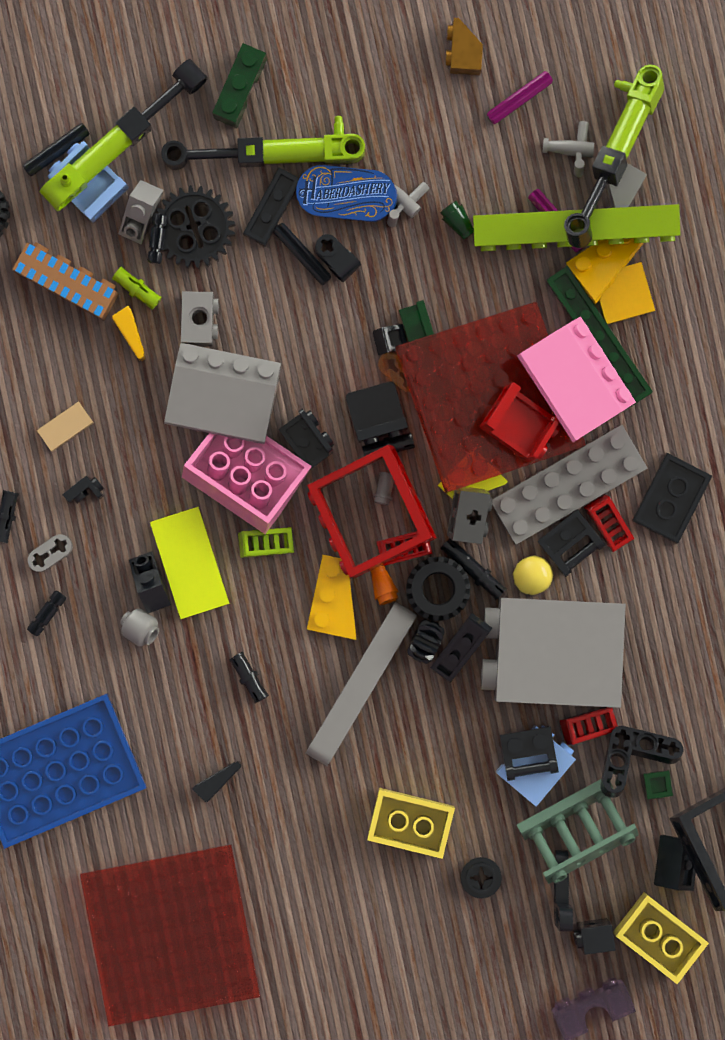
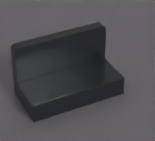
[654,835,696,891]

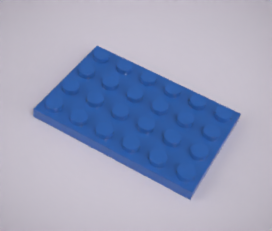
[0,693,147,849]

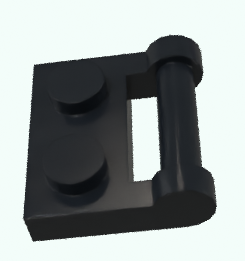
[537,509,605,577]
[499,726,559,781]

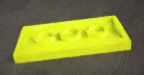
[150,507,230,619]

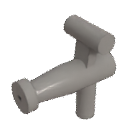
[542,121,594,177]
[384,173,430,227]

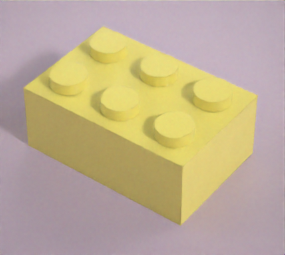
[367,788,455,859]
[613,892,709,984]

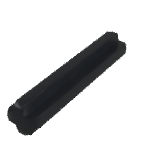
[23,123,90,176]
[273,223,331,285]

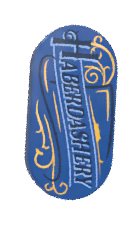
[296,165,397,222]

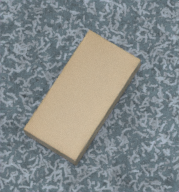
[37,401,94,452]

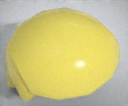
[513,555,554,595]

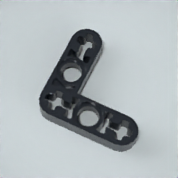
[600,726,684,798]
[554,850,573,932]

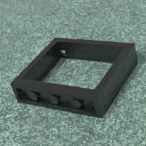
[669,788,725,911]

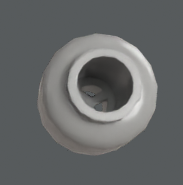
[120,609,159,646]

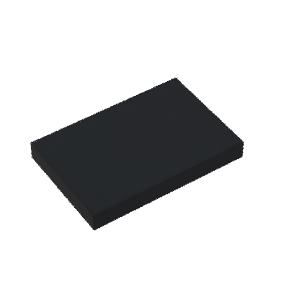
[632,453,712,544]

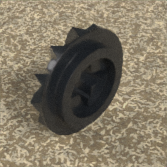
[461,857,502,899]

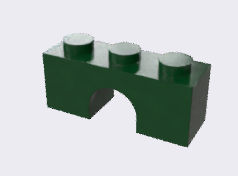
[212,43,267,128]

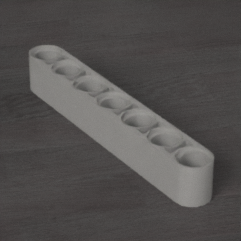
[305,602,417,766]

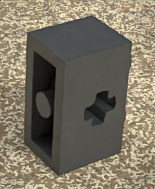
[447,486,493,544]

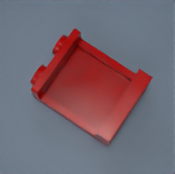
[479,382,561,462]

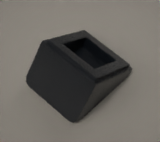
[373,324,408,355]

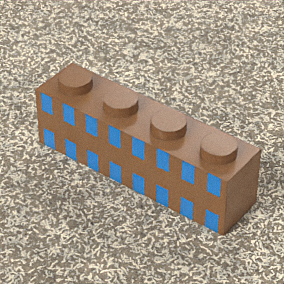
[12,242,119,321]

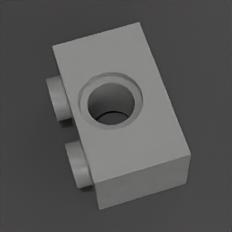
[181,291,219,346]

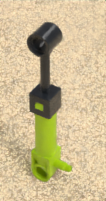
[39,59,208,211]
[564,65,664,248]
[161,116,365,170]

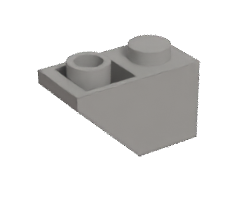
[118,180,164,244]

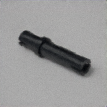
[440,538,507,601]

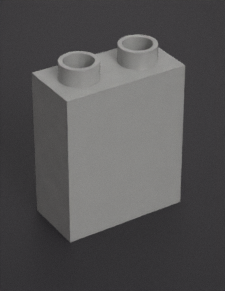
[481,598,626,708]

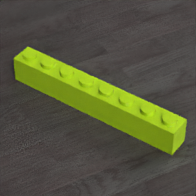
[473,204,681,251]

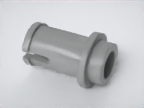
[373,472,394,505]

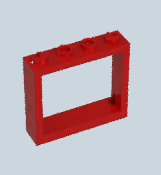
[307,445,437,578]

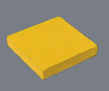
[599,262,655,325]

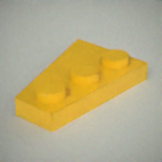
[566,238,643,304]
[307,555,357,640]

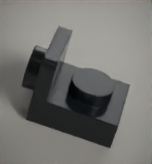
[62,475,104,504]

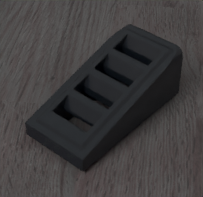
[192,761,243,802]

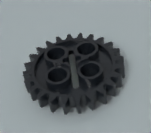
[156,185,236,269]

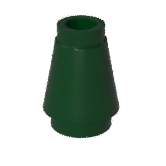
[440,201,474,240]

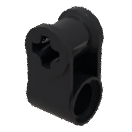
[315,234,361,282]

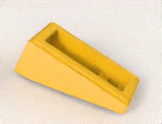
[112,306,146,361]

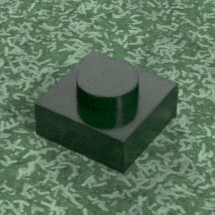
[643,770,673,800]

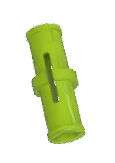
[112,266,162,310]

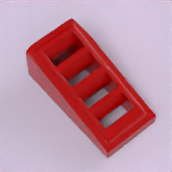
[584,494,634,552]
[377,531,432,566]
[560,707,618,745]

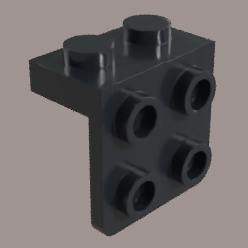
[346,381,408,446]
[279,408,334,471]

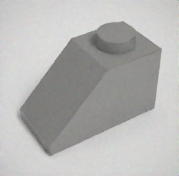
[606,163,647,208]

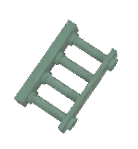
[517,779,639,884]

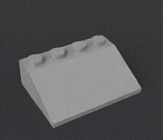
[164,343,281,444]

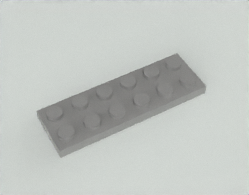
[492,425,648,545]

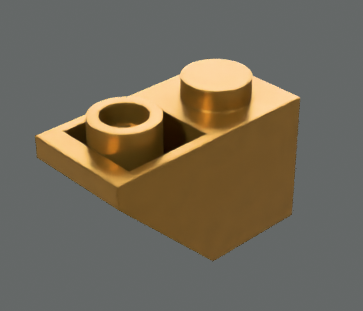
[446,18,483,75]

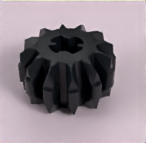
[407,619,445,664]

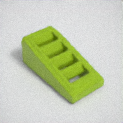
[238,527,294,558]

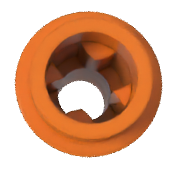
[370,566,399,605]

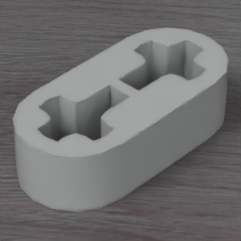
[28,534,73,572]

